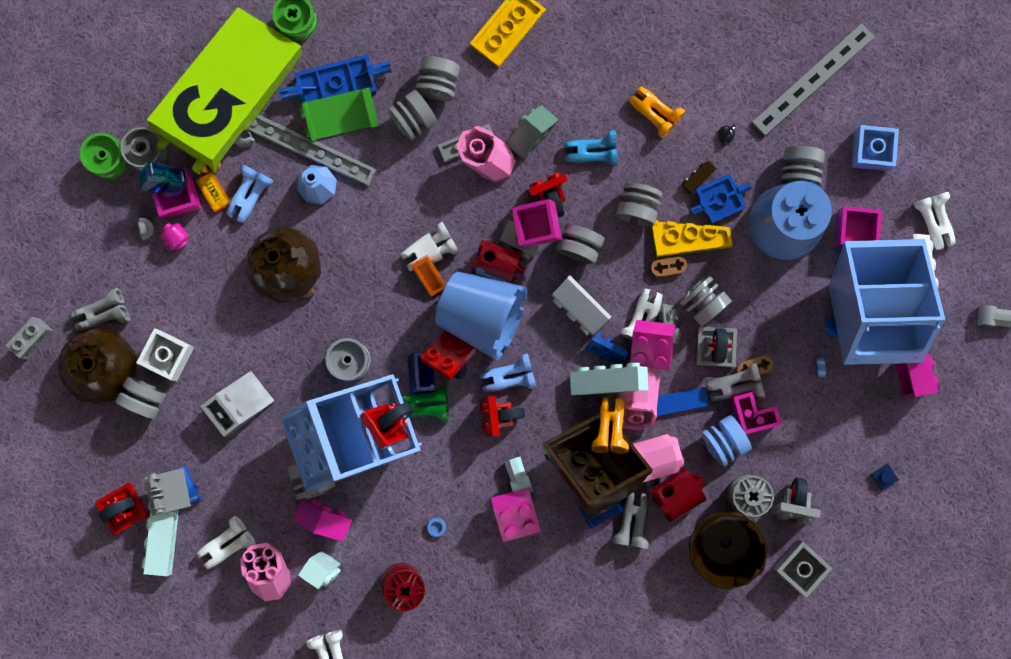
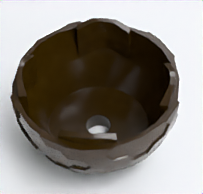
[246,227,321,303]
[58,328,137,403]
[689,511,768,590]

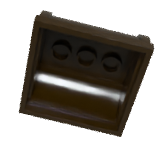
[541,414,653,515]

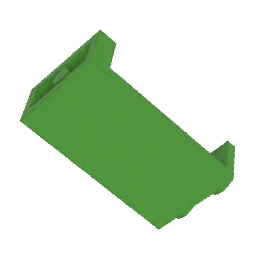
[300,87,379,141]

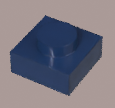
[871,464,899,490]

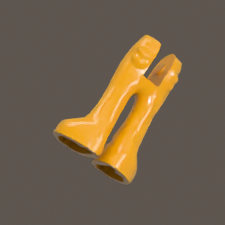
[628,86,685,139]
[591,397,629,454]

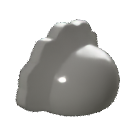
[233,130,255,147]
[137,218,154,240]

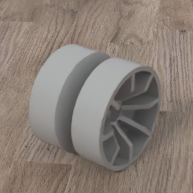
[121,127,169,173]

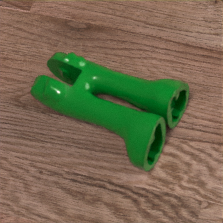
[394,386,449,422]

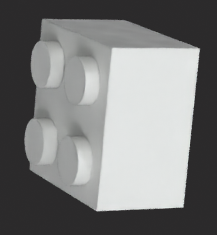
[136,328,194,381]

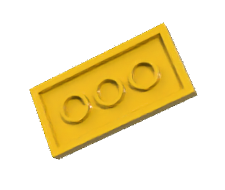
[470,0,546,68]

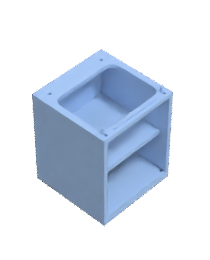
[829,239,945,365]
[280,374,422,492]

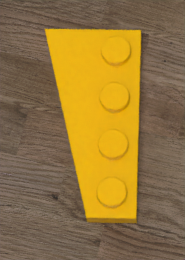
[651,220,733,258]

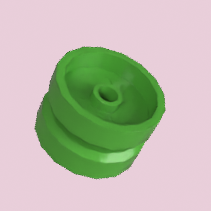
[272,0,317,42]
[80,133,129,179]

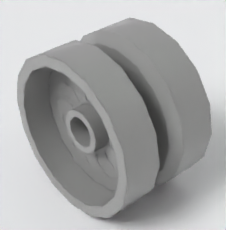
[556,224,605,265]
[325,338,371,382]
[115,377,167,419]

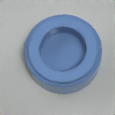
[815,358,826,378]
[427,517,446,537]

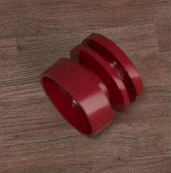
[380,562,425,612]

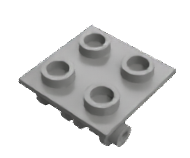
[659,304,681,344]
[145,468,191,516]

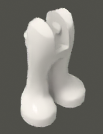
[913,192,956,250]
[620,289,662,340]
[197,516,255,569]
[306,630,343,659]

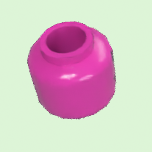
[160,222,189,252]

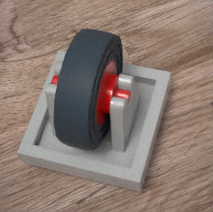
[696,327,737,367]
[771,477,821,524]

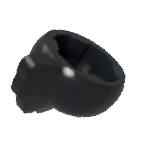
[717,125,736,147]

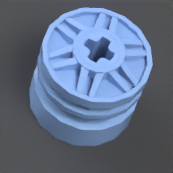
[701,415,752,467]

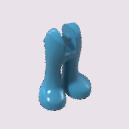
[564,130,618,166]

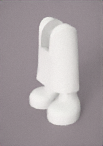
[401,222,459,271]

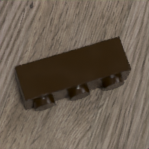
[682,160,717,194]

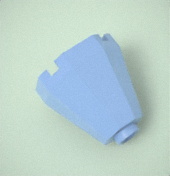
[296,165,337,205]

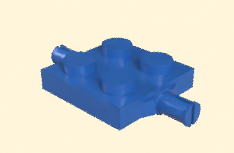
[690,174,752,224]

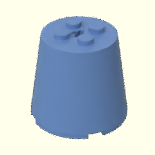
[748,181,832,260]
[435,271,527,360]

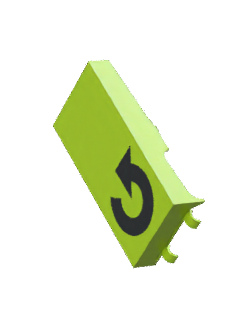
[147,7,302,174]

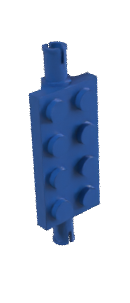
[279,54,392,103]

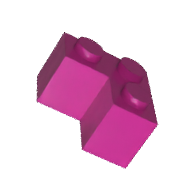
[730,392,782,434]
[293,498,352,542]

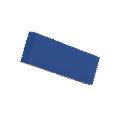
[657,387,710,416]

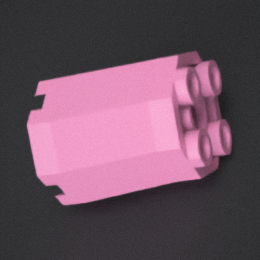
[456,126,516,182]
[617,364,660,431]
[633,434,684,482]
[240,543,291,601]

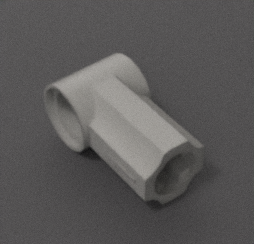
[977,305,1011,328]

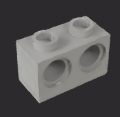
[5,317,54,360]

